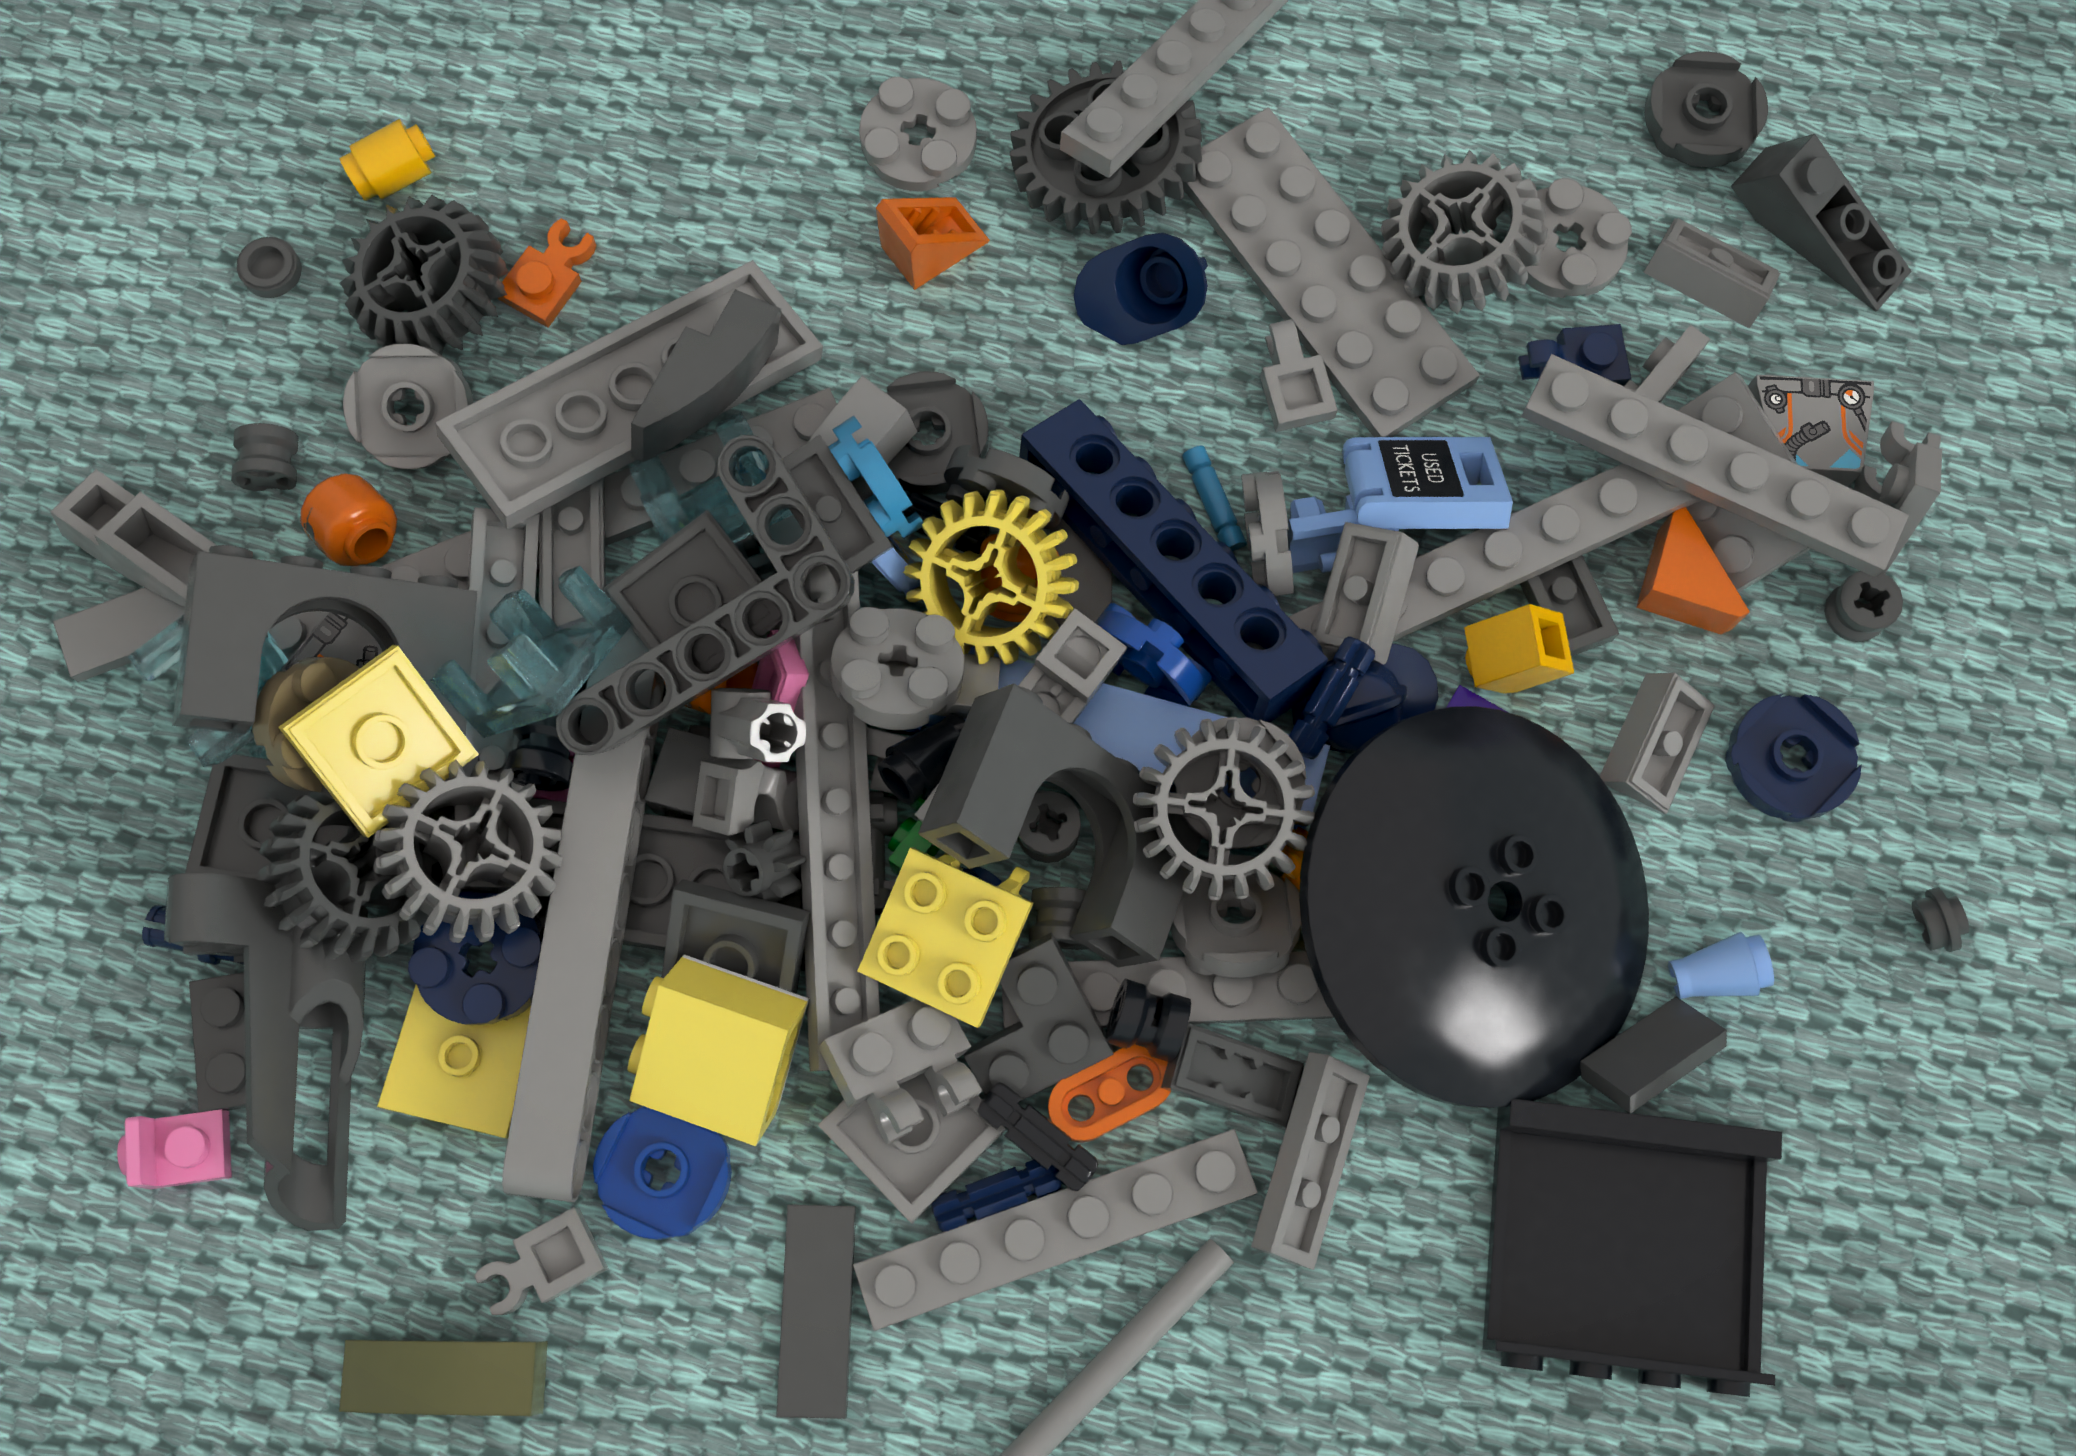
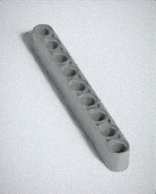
[502,613,665,1202]

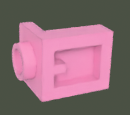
[117,1109,232,1189]

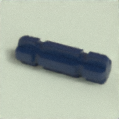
[1289,636,1375,759]
[931,1160,1062,1232]

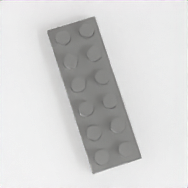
[1182,107,1480,437]
[435,260,823,530]

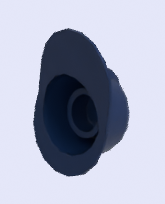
[1073,233,1208,345]
[1292,643,1438,754]

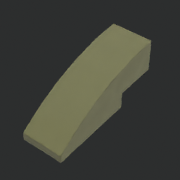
[339,1340,548,1416]

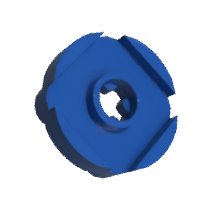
[1095,603,1212,706]
[593,1106,732,1240]

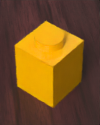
[1464,604,1574,694]

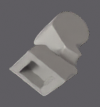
[692,758,799,836]

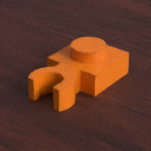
[498,218,596,328]

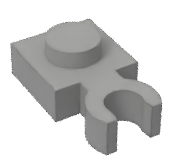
[474,1207,609,1315]

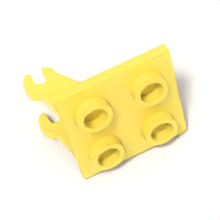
[857,848,1034,1028]

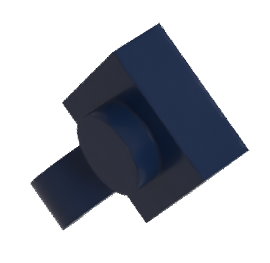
[1518,324,1632,386]

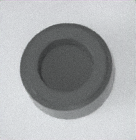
[237,237,302,298]

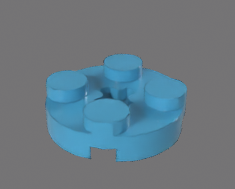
[828,416,924,539]

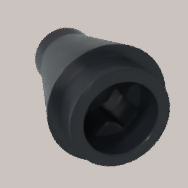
[878,713,965,805]

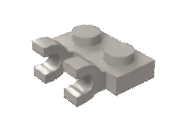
[1854,421,1942,574]
[818,999,982,1144]

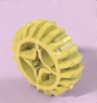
[903,489,1079,665]

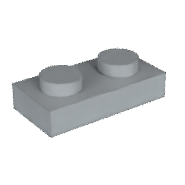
[1624,325,1710,403]

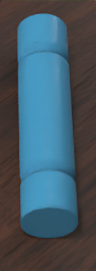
[1182,445,1247,551]

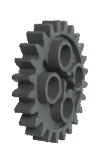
[1010,60,1202,235]

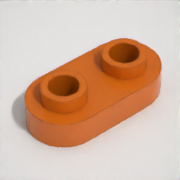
[1048,1044,1171,1143]

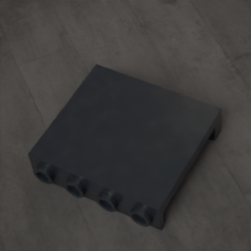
[1482,1099,1782,1397]

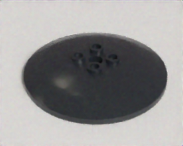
[1299,706,1649,1108]

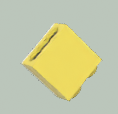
[627,954,809,1146]

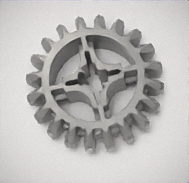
[1381,150,1547,315]
[1133,718,1315,901]
[373,760,563,943]

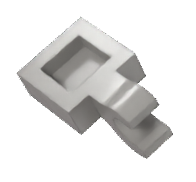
[1260,319,1338,432]

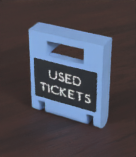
[1342,437,1513,529]

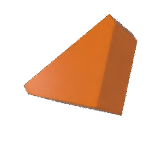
[876,197,990,290]
[1636,507,1750,634]

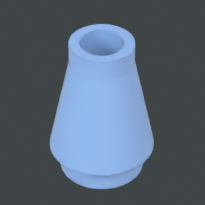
[1668,932,1774,999]

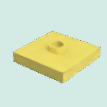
[278,645,479,838]
[377,984,531,1139]

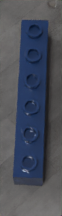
[1019,399,1328,723]

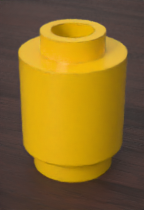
[339,119,436,201]

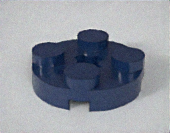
[1725,694,1862,823]
[408,891,544,1025]

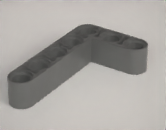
[556,435,855,755]

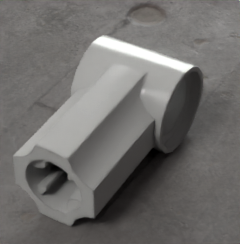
[709,688,806,763]

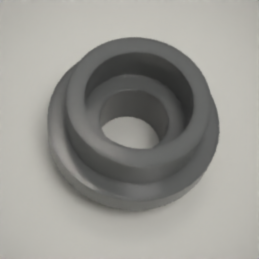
[1912,887,1970,952]

